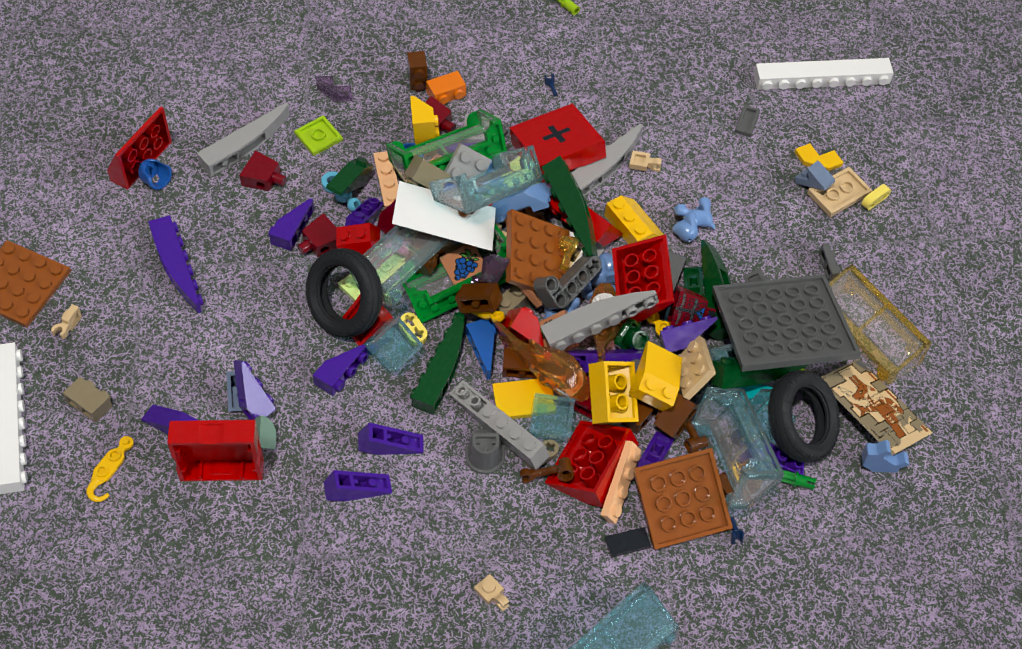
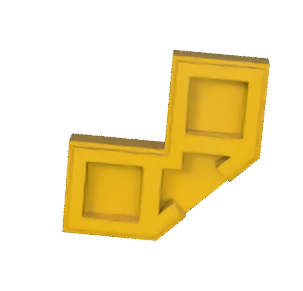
[794,143,844,172]

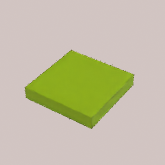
[294,115,343,156]

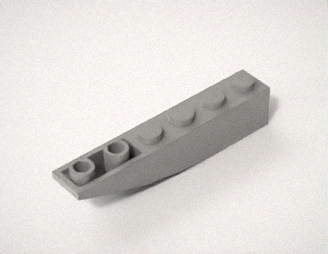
[197,102,290,177]
[572,123,643,196]
[540,290,659,353]
[449,380,550,470]

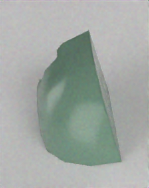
[254,415,276,450]

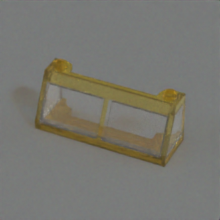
[829,264,932,385]

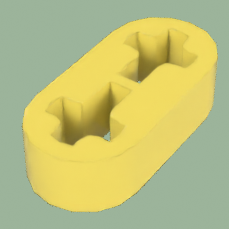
[861,184,891,211]
[400,312,427,345]

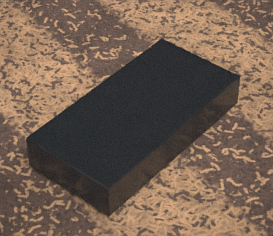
[604,527,651,558]

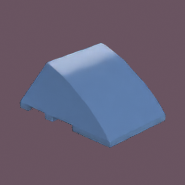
[492,182,552,224]

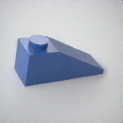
[466,319,497,380]

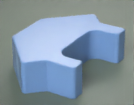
[861,440,909,473]

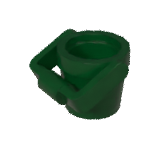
[614,318,649,350]

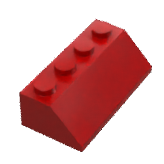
[548,195,623,246]

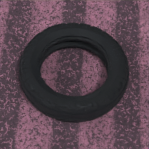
[306,248,383,337]
[768,370,840,463]

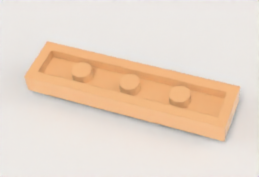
[373,151,398,209]
[600,441,641,524]

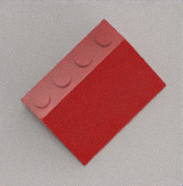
[107,107,172,190]
[612,234,675,323]
[545,420,639,507]

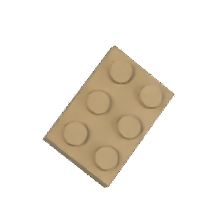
[807,167,872,217]
[678,335,716,400]

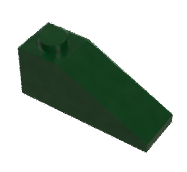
[326,157,373,196]
[683,267,704,296]

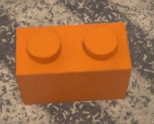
[426,71,466,105]

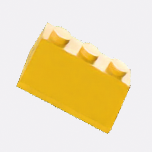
[410,96,440,157]
[604,196,664,244]
[588,361,639,424]

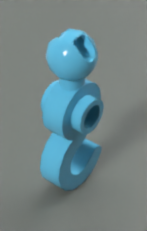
[321,172,361,212]

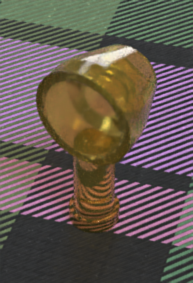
[558,235,579,271]

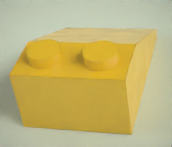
[629,341,682,411]

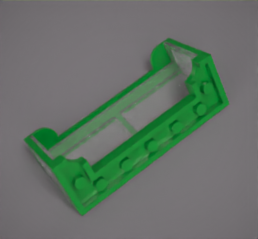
[385,109,507,187]
[395,225,507,323]

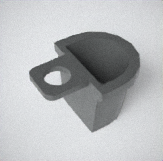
[465,429,505,475]

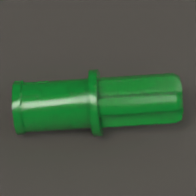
[774,469,816,491]

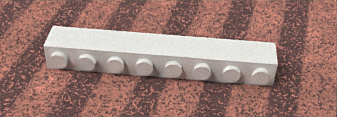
[754,58,893,90]
[0,342,28,494]

